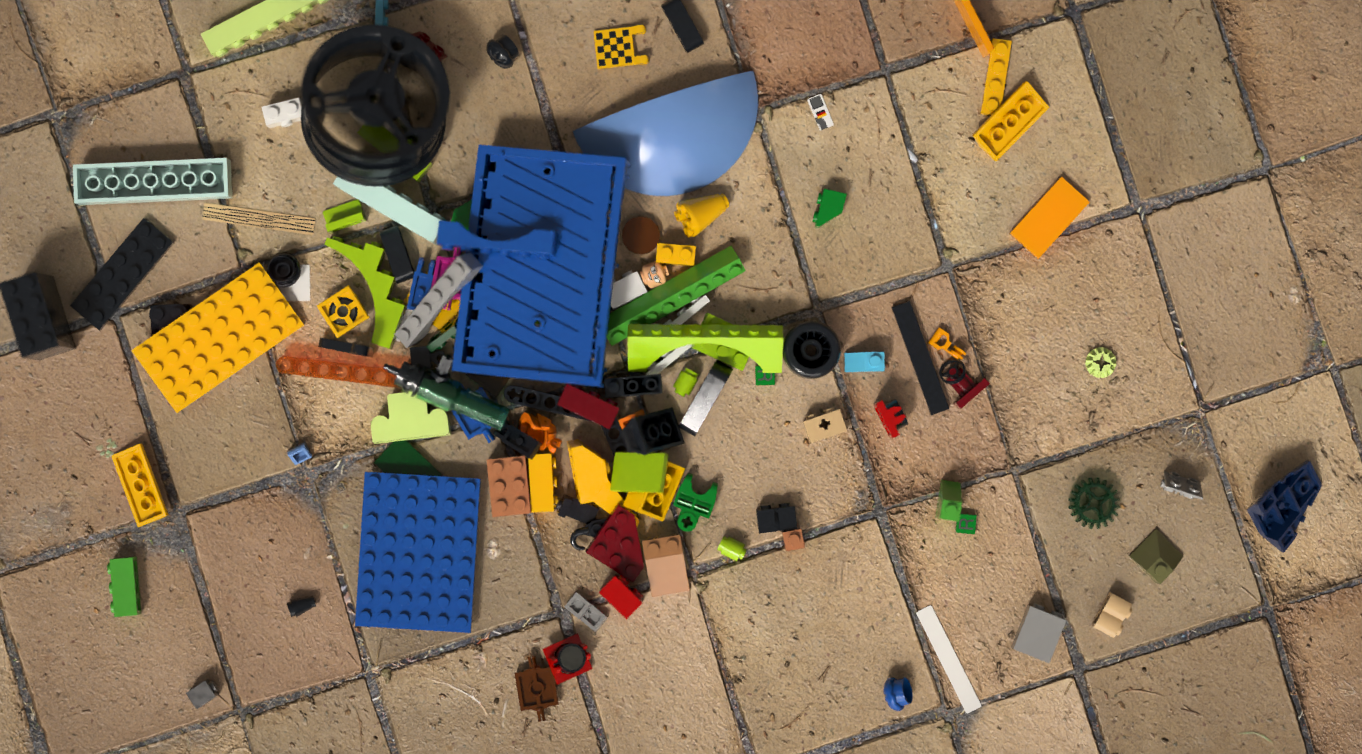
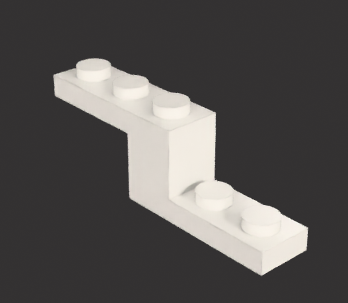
[646,295,710,375]

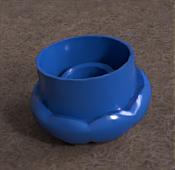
[883,677,913,711]

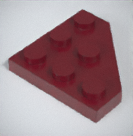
[585,504,644,583]

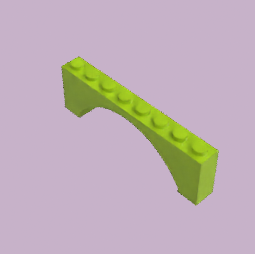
[628,324,783,373]

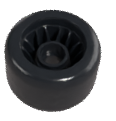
[783,321,841,379]

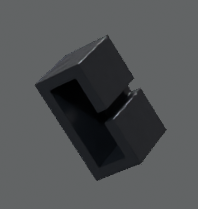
[756,503,797,534]

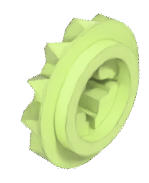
[1085,347,1117,378]

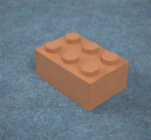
[487,456,532,517]

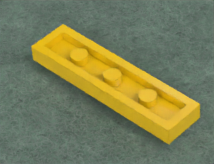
[980,38,1012,116]

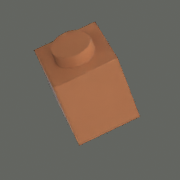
[782,528,805,551]

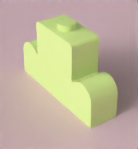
[371,389,451,444]

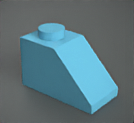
[844,352,885,372]

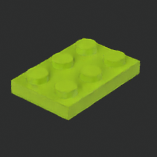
[691,313,749,371]

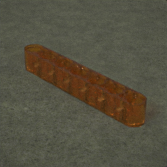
[276,356,401,388]

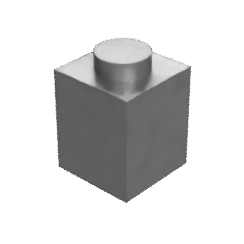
[186,679,219,709]

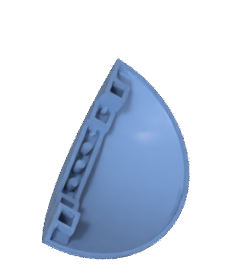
[573,71,758,196]

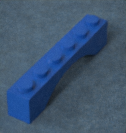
[436,220,557,259]

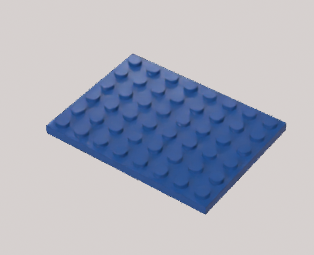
[355,472,481,633]

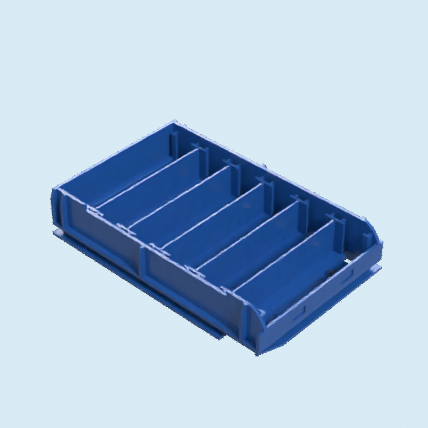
[452,145,631,387]

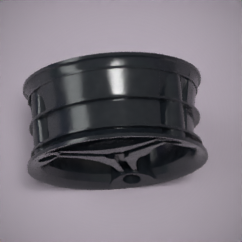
[301,24,450,187]

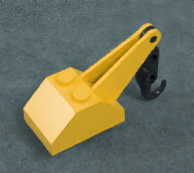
[567,439,639,550]

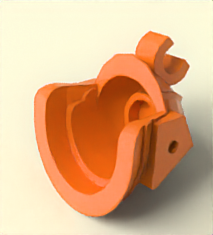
[518,412,562,453]

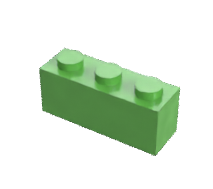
[107,556,142,617]

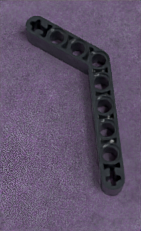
[504,386,632,456]

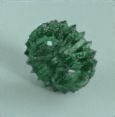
[1068,477,1120,529]

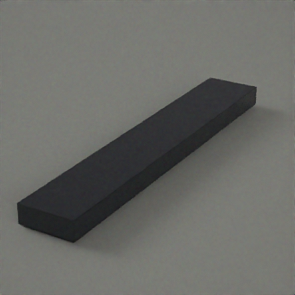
[892,301,949,415]

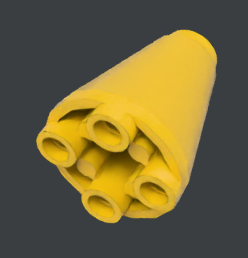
[674,193,729,238]

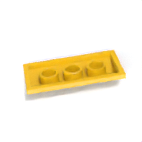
[972,81,1049,161]
[112,443,169,527]

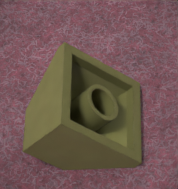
[1129,529,1183,584]

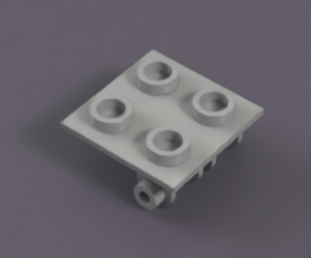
[1160,471,1203,500]

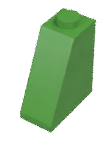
[935,480,962,522]

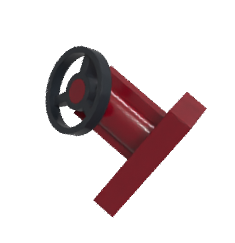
[939,359,990,409]

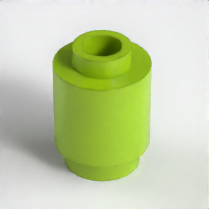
[673,367,699,397]
[717,536,747,561]

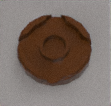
[622,216,660,255]

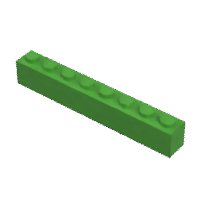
[607,246,745,346]

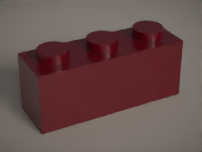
[557,384,620,429]

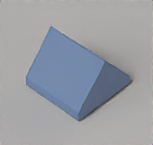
[287,442,312,465]

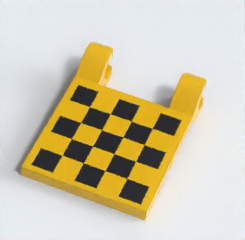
[594,25,649,69]

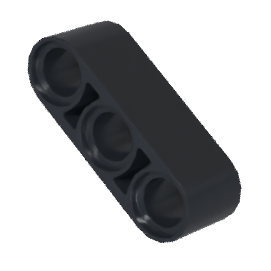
[661,0,704,53]
[380,225,414,284]

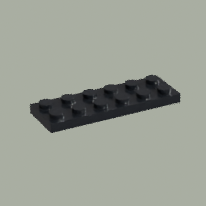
[70,218,174,331]

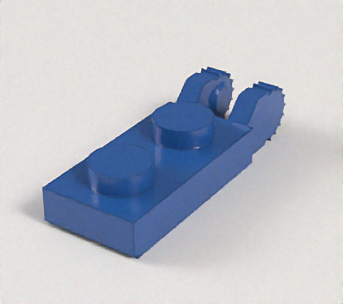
[407,257,436,311]

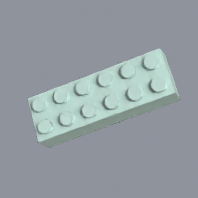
[333,177,446,246]

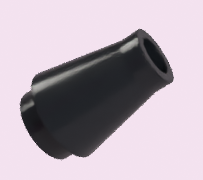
[286,596,316,617]

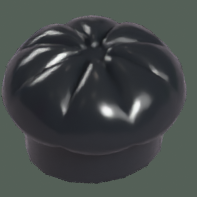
[486,35,519,69]
[267,253,301,288]

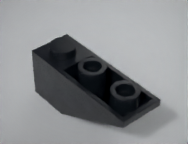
[604,374,663,398]

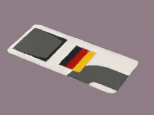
[807,94,834,130]

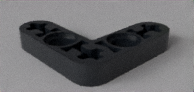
[318,337,374,358]

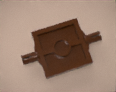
[514,656,559,722]

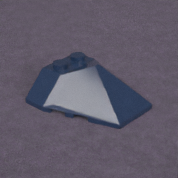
[1247,460,1322,553]

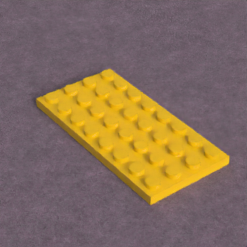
[131,262,304,413]

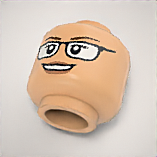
[640,261,669,288]

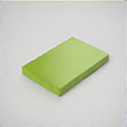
[610,452,668,493]

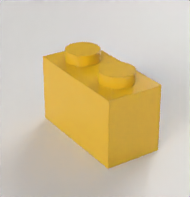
[656,243,696,267]

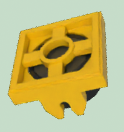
[316,285,370,338]

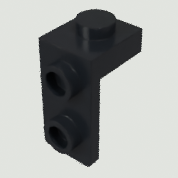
[555,494,599,524]

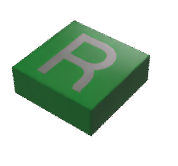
[755,366,775,386]
[955,514,977,534]

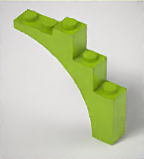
[324,236,407,350]

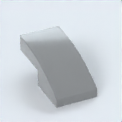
[564,592,608,632]

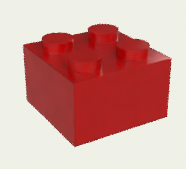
[599,574,643,620]

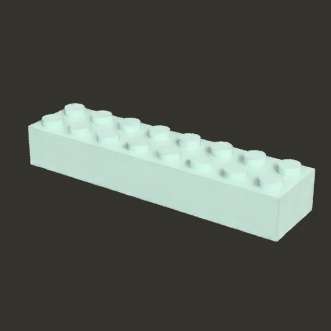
[73,158,232,205]

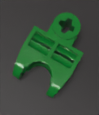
[673,473,718,532]

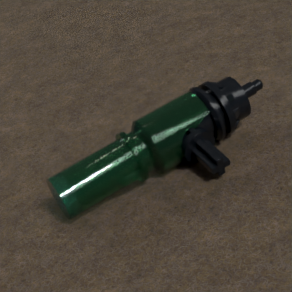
[383,354,510,431]

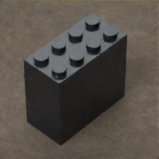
[0,271,76,360]

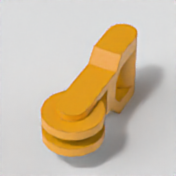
[928,327,966,360]

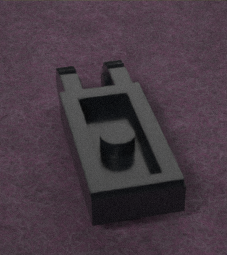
[493,420,542,460]

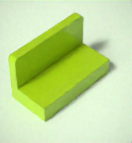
[323,199,366,233]

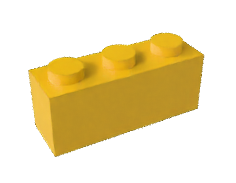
[528,454,558,512]

